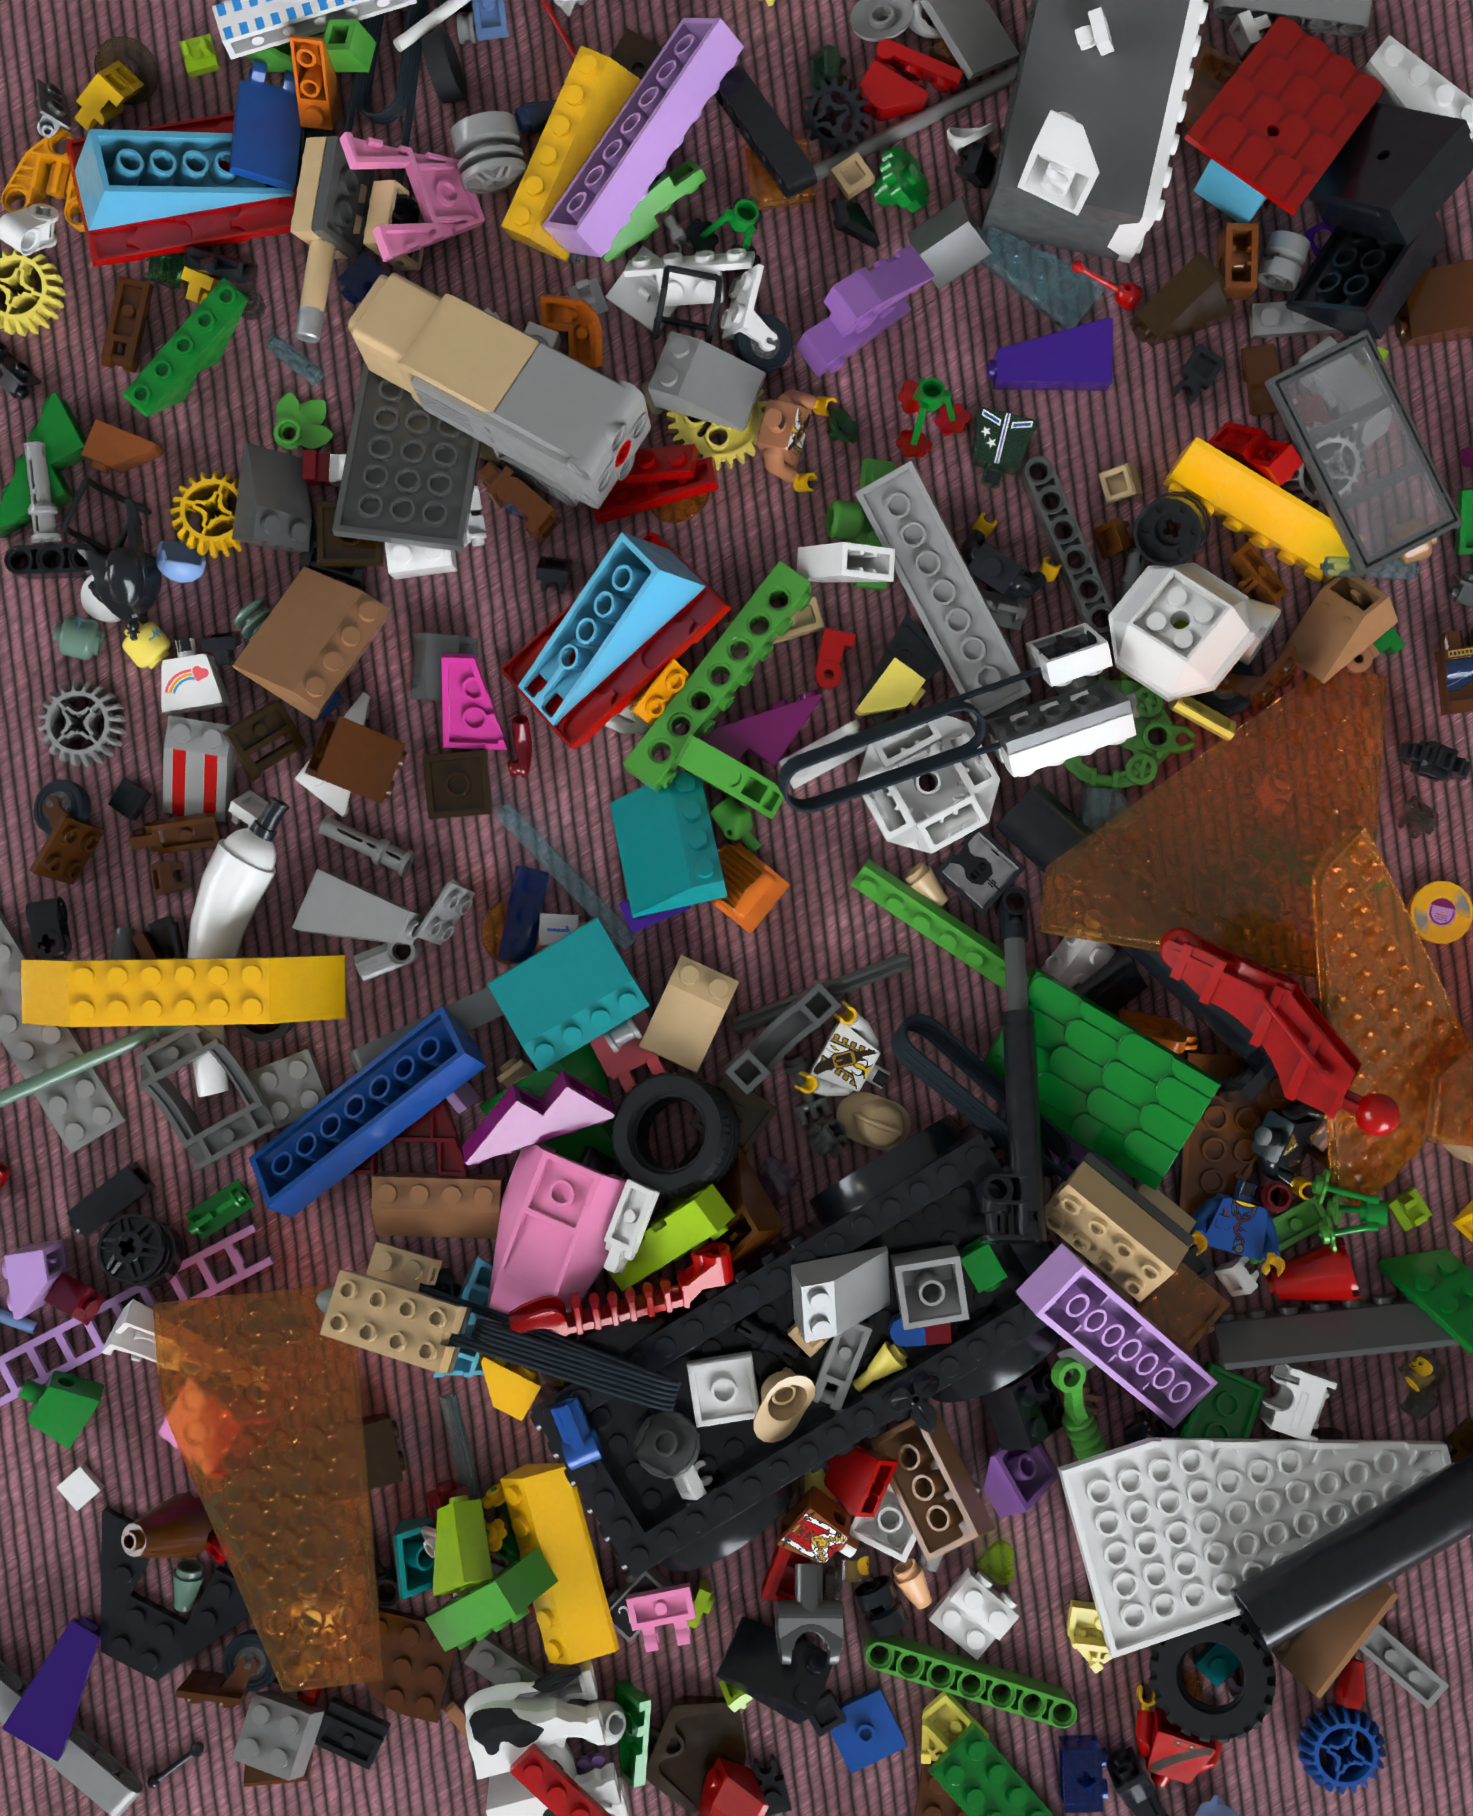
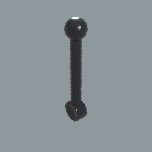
[147,1742,204,1789]

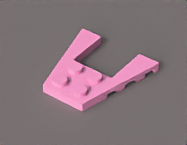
[339,132,485,262]

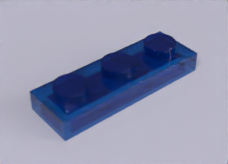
[498,866,549,964]

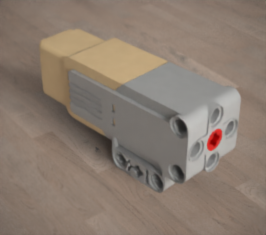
[348,273,651,509]

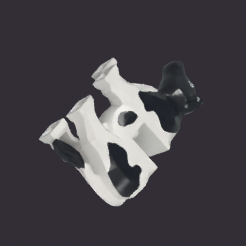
[464,1659,629,1816]

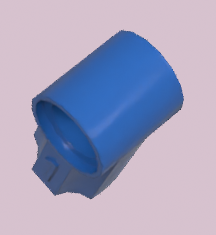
[550,1397,603,1470]

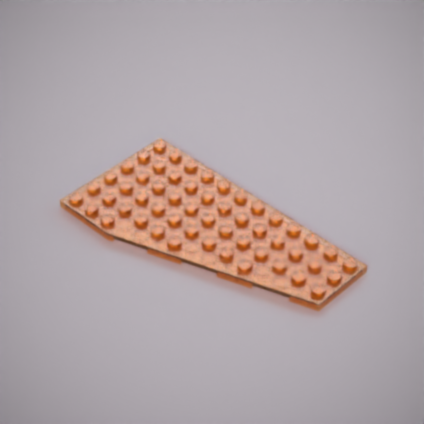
[153,1284,384,1693]

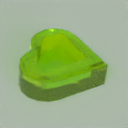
[976,1540,1015,1585]

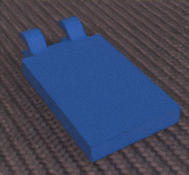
[229,59,301,192]

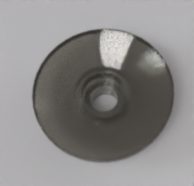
[94,36,159,105]

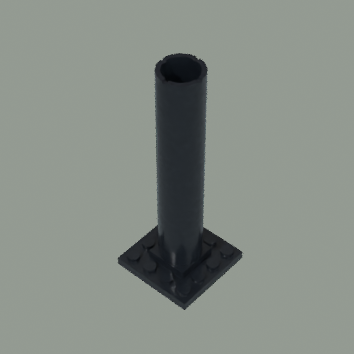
[996,781,1345,1102]
[1230,1451,1473,1651]

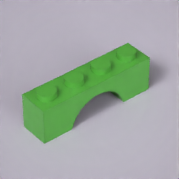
[245,19,377,72]

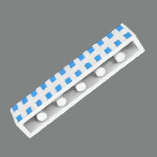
[212,0,418,60]

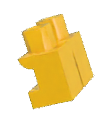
[74,60,144,131]

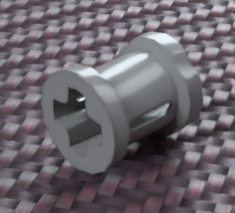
[603,1017,643,1053]

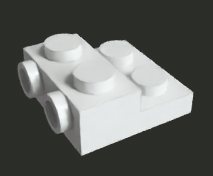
[928,1567,1020,1660]

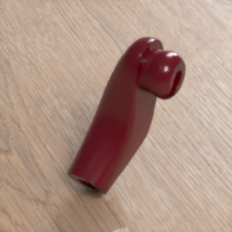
[507,715,532,778]

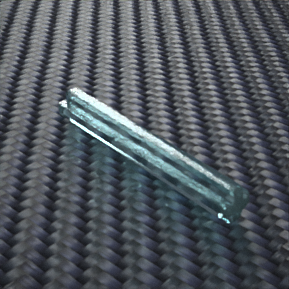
[1320,556,1421,580]
[440,1393,485,1514]

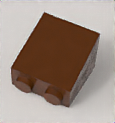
[1395,258,1473,347]
[305,714,406,804]

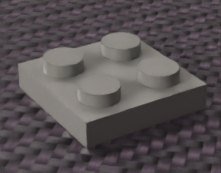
[249,1048,329,1130]

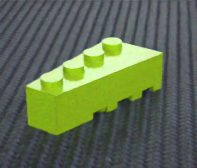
[606,1184,735,1292]

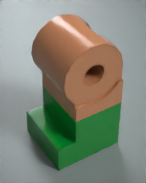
[1341,627,1406,675]

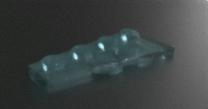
[980,226,1112,330]

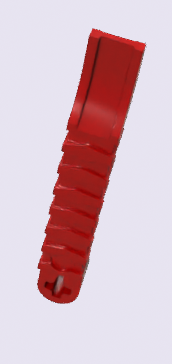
[509,1242,734,1336]

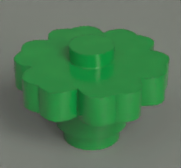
[872,145,930,213]

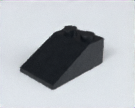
[716,1616,833,1725]

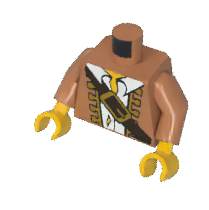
[757,389,837,493]

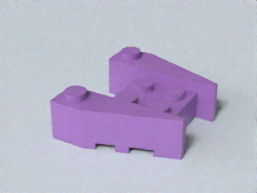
[795,245,935,377]

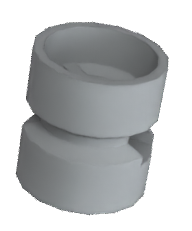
[1257,230,1311,291]

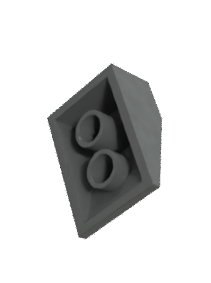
[232,443,312,553]

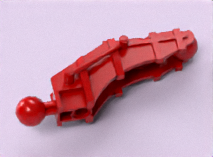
[1159,927,1401,1137]

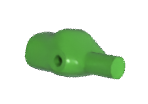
[710,796,762,854]

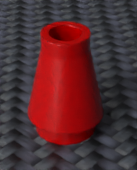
[1333,1658,1366,1710]

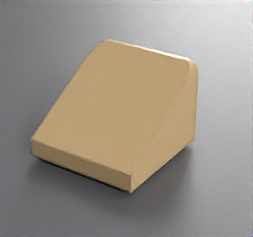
[1098,463,1143,505]

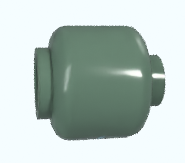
[53,615,105,661]

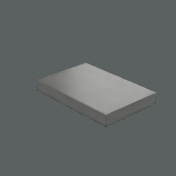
[919,0,1020,80]

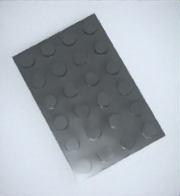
[332,361,482,552]

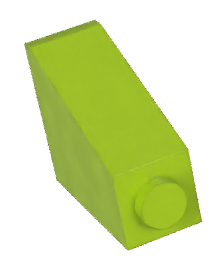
[433,1495,493,1596]

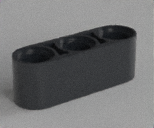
[4,543,105,580]

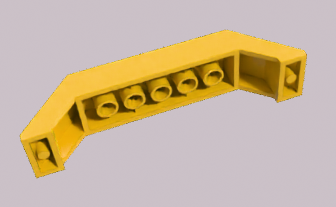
[21,955,347,1027]

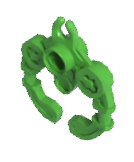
[1063,676,1196,791]

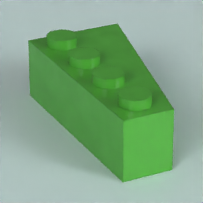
[425,1547,558,1652]

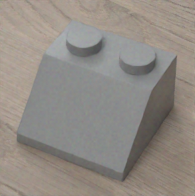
[890,1244,969,1330]

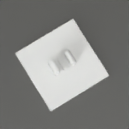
[605,246,678,332]

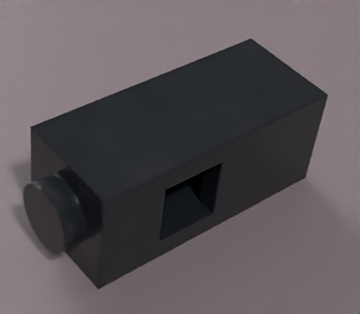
[66,1162,156,1238]

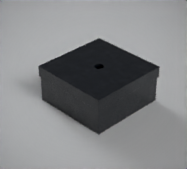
[1308,103,1473,247]

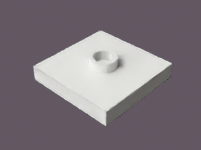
[687,1351,759,1428]

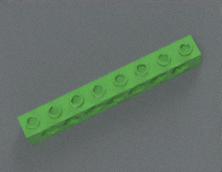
[623,561,812,793]

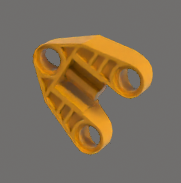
[1,129,85,232]

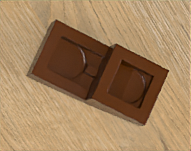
[1241,343,1280,416]

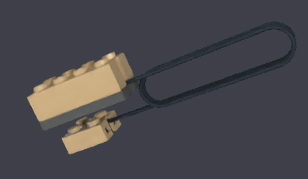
[891,1014,1197,1302]

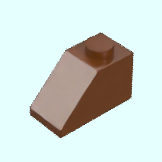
[81,419,164,474]

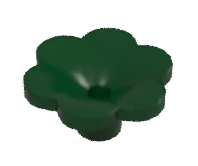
[827,408,859,443]

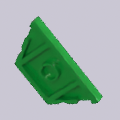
[1377,1248,1473,1354]

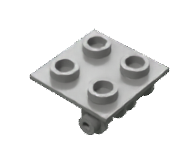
[414,879,476,946]

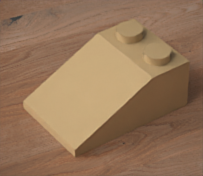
[639,955,739,1073]

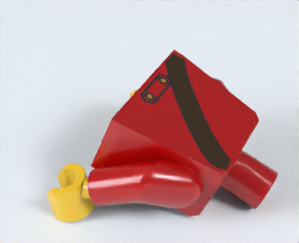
[1135,1684,1223,1787]

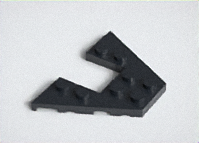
[101,1506,266,1681]

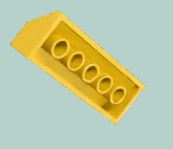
[501,45,641,263]
[1163,437,1364,582]
[500,1463,620,1665]

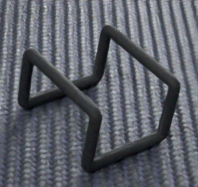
[652,265,722,344]
[61,477,152,554]

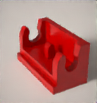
[761,1545,809,1602]

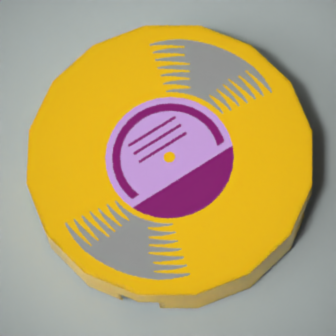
[1407,881,1473,944]

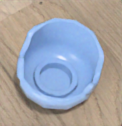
[156,541,206,583]

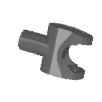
[775,1564,843,1665]

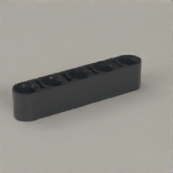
[714,65,817,199]

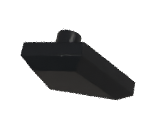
[830,198,880,249]

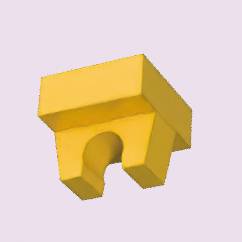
[180,266,220,304]

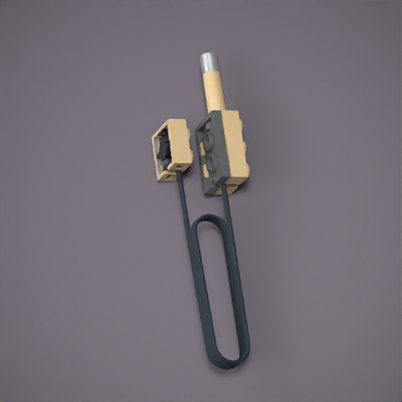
[290,0,428,343]

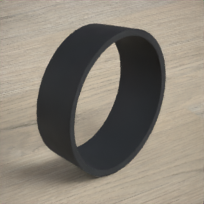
[421,26,468,104]

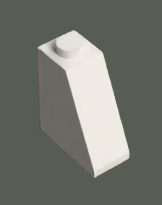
[797,542,895,583]

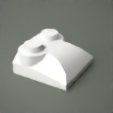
[849,1483,917,1563]

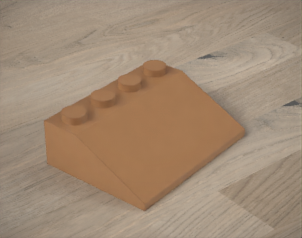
[233,567,390,721]

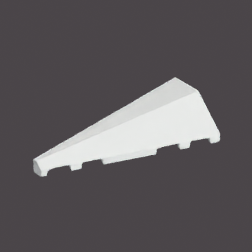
[101,1299,274,1391]

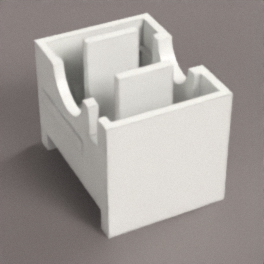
[1258,1363,1337,1441]

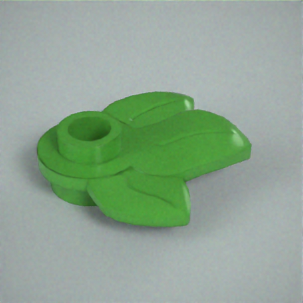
[273,392,334,450]

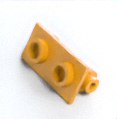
[629,658,691,727]

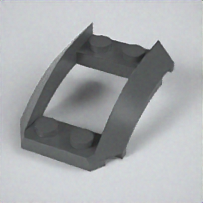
[138,1025,277,1171]

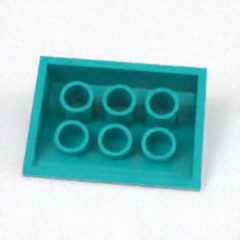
[610,770,728,918]
[487,917,650,1072]

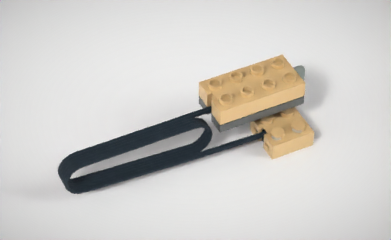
[316,1242,681,1411]

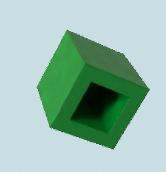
[957,1238,1007,1293]

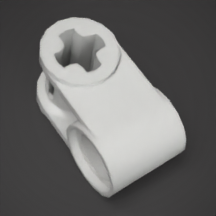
[0,203,59,255]

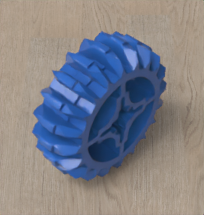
[1297,1703,1387,1795]

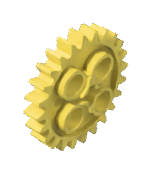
[667,389,767,470]

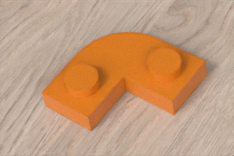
[540,295,603,368]

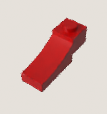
[1207,422,1303,486]

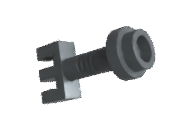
[784,1054,832,1127]

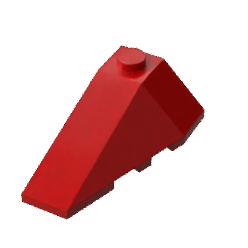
[698,1757,769,1816]

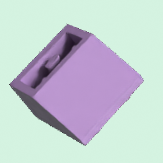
[2,1239,69,1320]

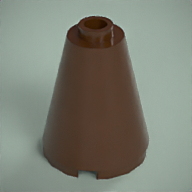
[121,1492,213,1559]

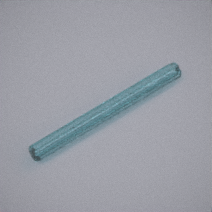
[495,803,637,950]

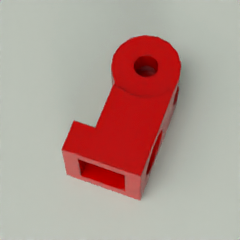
[814,627,856,690]

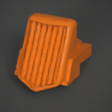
[710,842,790,934]

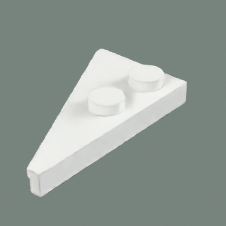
[295,692,371,817]

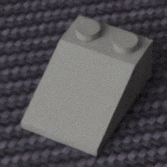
[648,331,766,432]
[791,1246,890,1343]

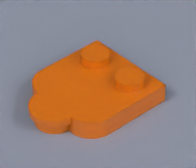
[1115,1009,1198,1054]

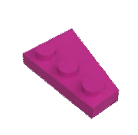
[441,653,508,750]

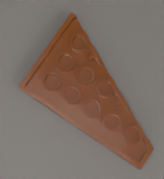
[1177,1052,1290,1245]

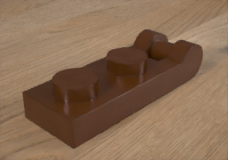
[101,276,154,373]

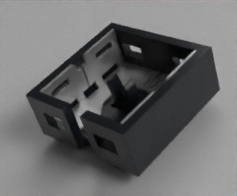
[934,827,1026,916]

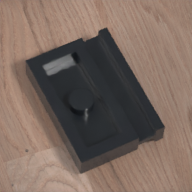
[314,1697,391,1770]

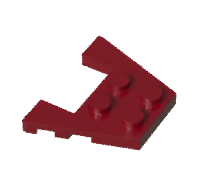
[349,1098,469,1177]

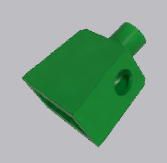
[18,1371,105,1449]

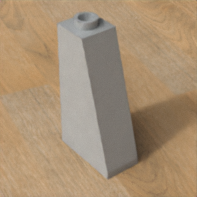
[292,869,425,945]

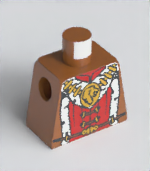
[777,1486,859,1563]

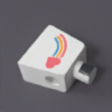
[161,638,230,715]

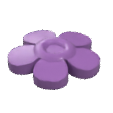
[576,1753,611,1775]

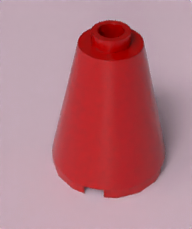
[1266,1236,1361,1301]

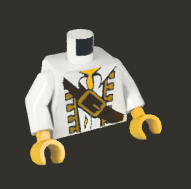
[794,1001,890,1096]

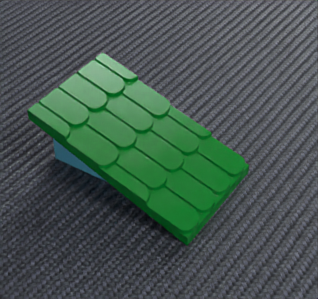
[983,967,1221,1191]

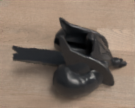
[77,498,162,641]

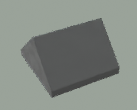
[908,196,994,290]

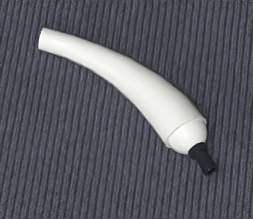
[187,797,290,1097]

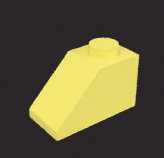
[855,658,926,716]

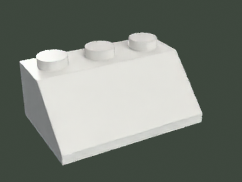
[1017,110,1100,216]

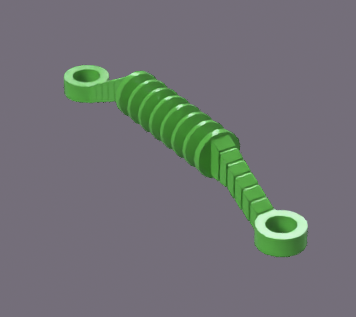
[1051,1357,1108,1460]

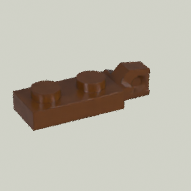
[129,812,223,855]

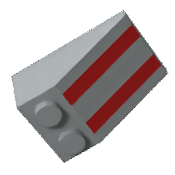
[163,715,237,823]

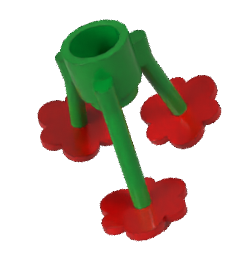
[896,378,972,458]

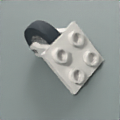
[721,264,792,374]

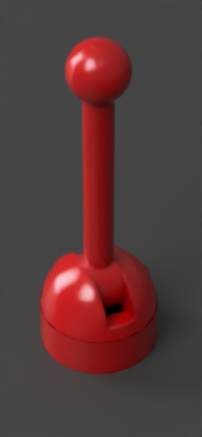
[1072,260,1143,311]

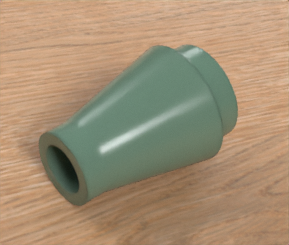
[173,1560,205,1612]

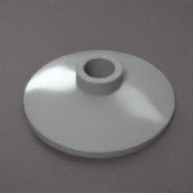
[850,0,914,42]

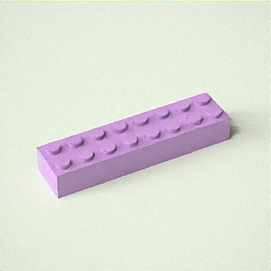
[542,18,744,258]
[1015,1243,1218,1428]

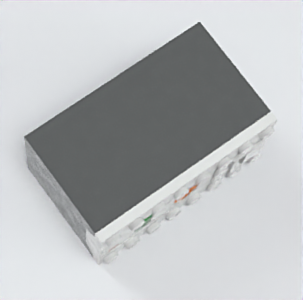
[981,0,1209,263]

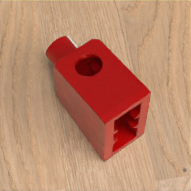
[824,1443,898,1517]

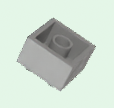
[232,1690,325,1781]

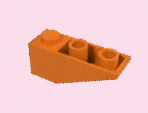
[289,35,340,130]

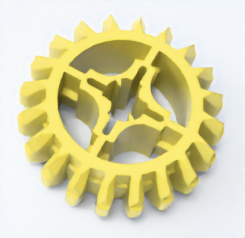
[0,249,66,337]

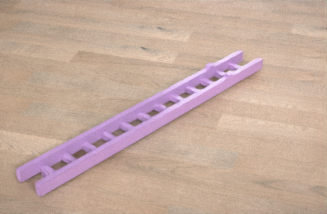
[0,1222,276,1407]

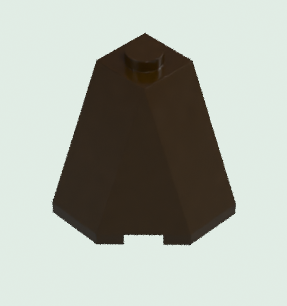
[1130,252,1236,346]

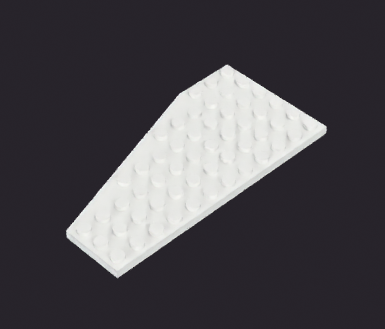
[1058,1438,1471,1658]

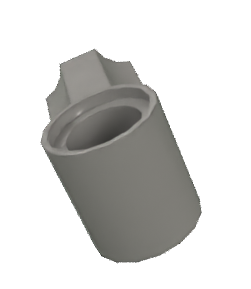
[353,940,420,982]

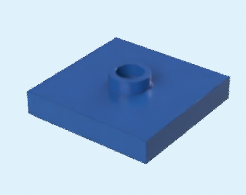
[830,1685,908,1774]

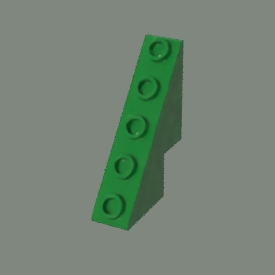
[122,277,249,417]
[0,392,87,539]

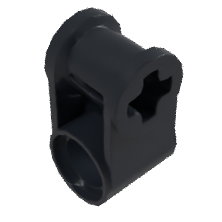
[25,897,72,959]

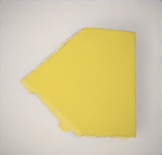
[1066,1600,1126,1674]
[921,1691,989,1764]

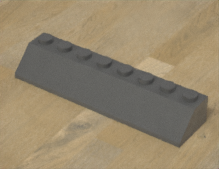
[1206,1294,1460,1370]

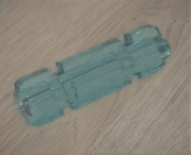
[267,335,324,386]

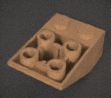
[1281,569,1398,684]

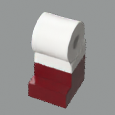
[302,450,346,487]

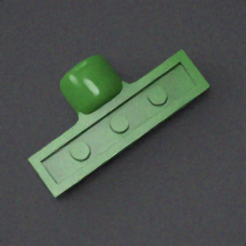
[825,458,896,591]

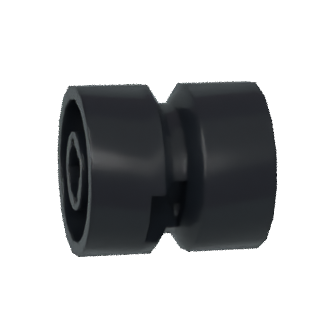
[853,1575,909,1638]

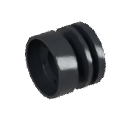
[1133,491,1211,567]
[97,1213,184,1288]

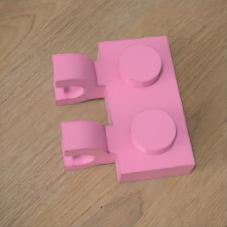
[626,1582,696,1652]

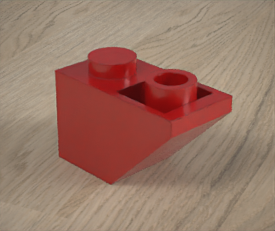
[857,60,929,122]

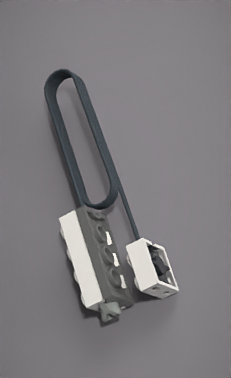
[778,623,1140,813]

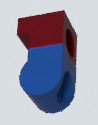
[888,1313,952,1347]

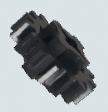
[801,76,872,152]
[1397,740,1471,782]

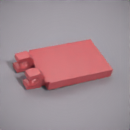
[590,1009,667,1094]

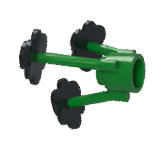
[685,198,763,273]

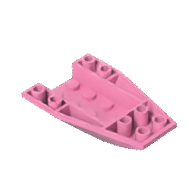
[485,1143,627,1342]

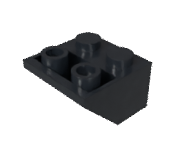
[984,1362,1064,1450]

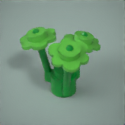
[1312,1169,1388,1252]

